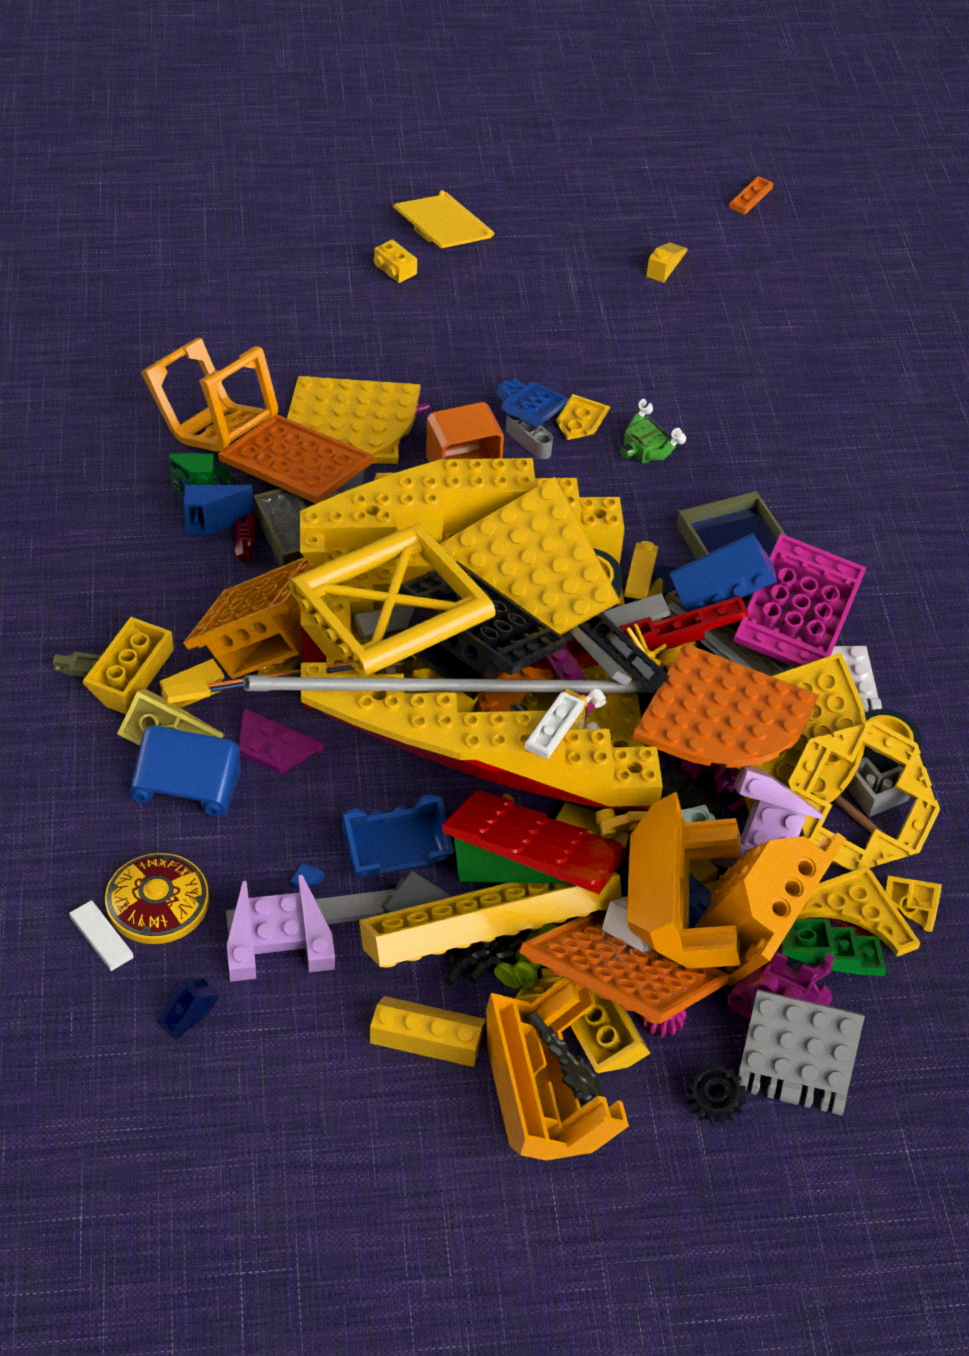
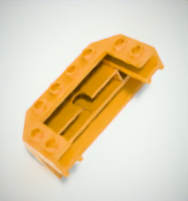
[627,792,741,969]
[486,976,629,1161]

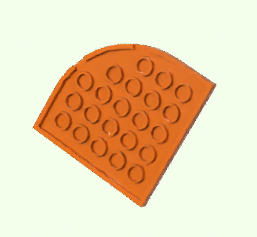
[632,643,819,768]

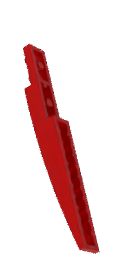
[528,596,749,669]

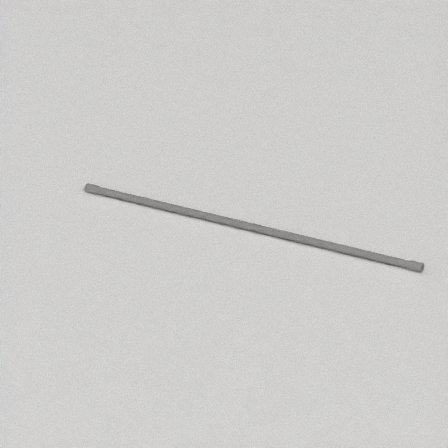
[243,675,650,693]

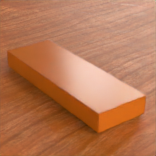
[729,176,774,215]

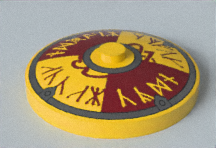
[105,853,209,944]

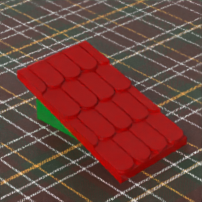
[442,790,627,895]

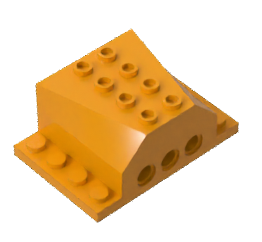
[183,557,313,679]
[694,833,846,986]

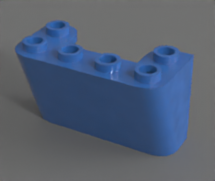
[341,795,455,878]

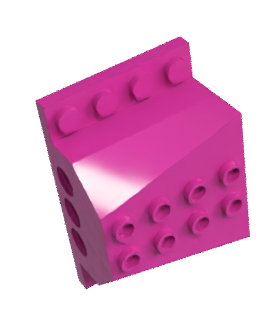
[733,533,866,668]

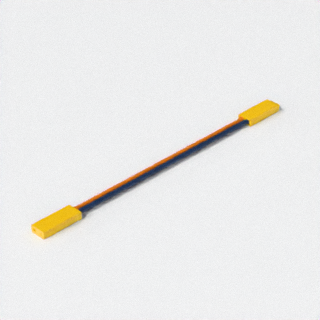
[161,655,422,703]

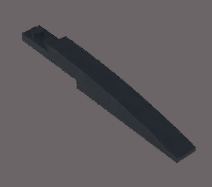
[580,612,670,695]

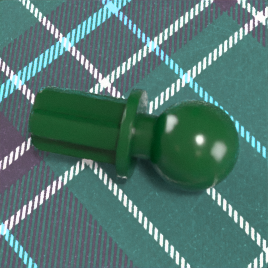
[215,464,237,485]

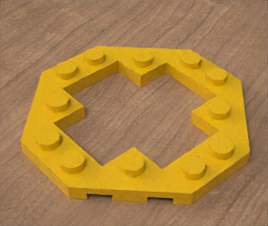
[786,720,940,872]

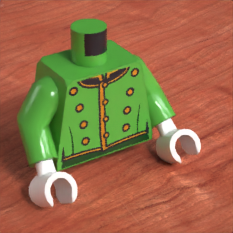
[620,399,686,463]

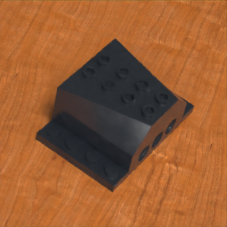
[398,561,568,700]

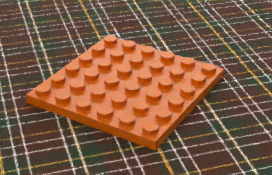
[519,910,730,1024]

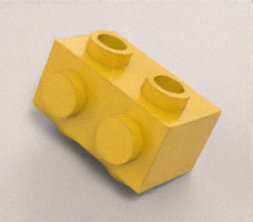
[374,239,417,283]

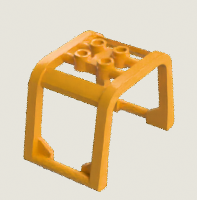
[141,338,278,452]

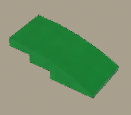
[781,919,886,976]

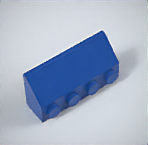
[670,533,777,612]

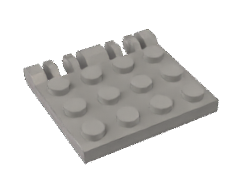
[738,989,865,1116]

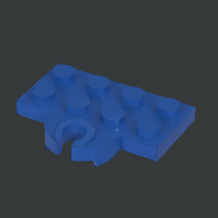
[496,378,569,427]

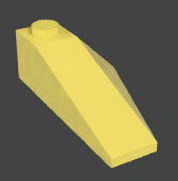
[117,688,224,745]

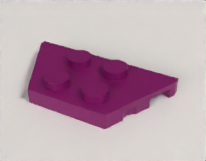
[239,709,324,774]

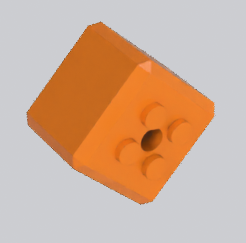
[426,402,504,462]

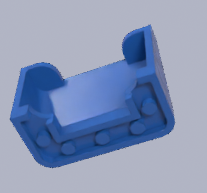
[129,726,241,817]

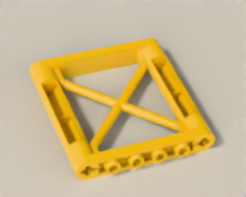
[289,523,495,677]

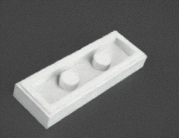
[524,691,585,760]
[69,900,134,971]

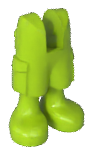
[494,924,557,989]

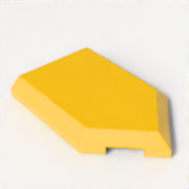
[556,394,610,440]

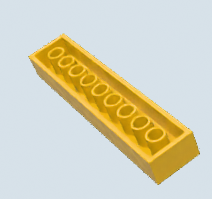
[359,872,622,968]

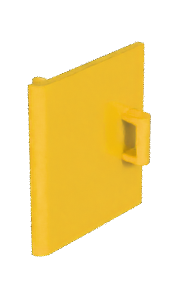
[393,190,495,248]

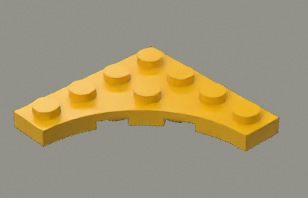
[796,866,920,957]

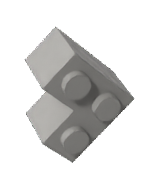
[846,757,910,817]

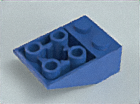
[184,485,254,535]

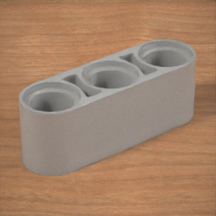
[506,415,553,459]

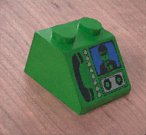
[169,454,216,496]

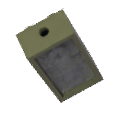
[253,488,307,567]

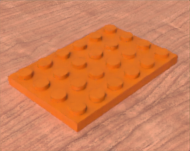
[218,415,374,504]

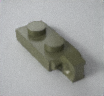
[53,652,102,677]

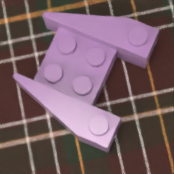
[711,766,824,868]
[227,875,335,982]

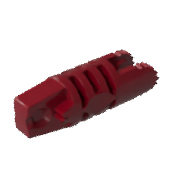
[234,513,255,563]

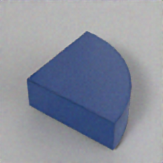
[290,863,325,889]

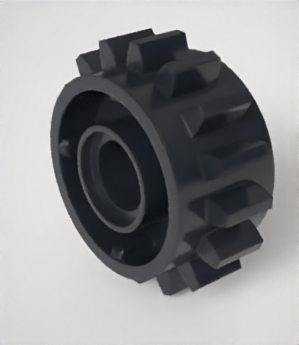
[687,1065,746,1125]

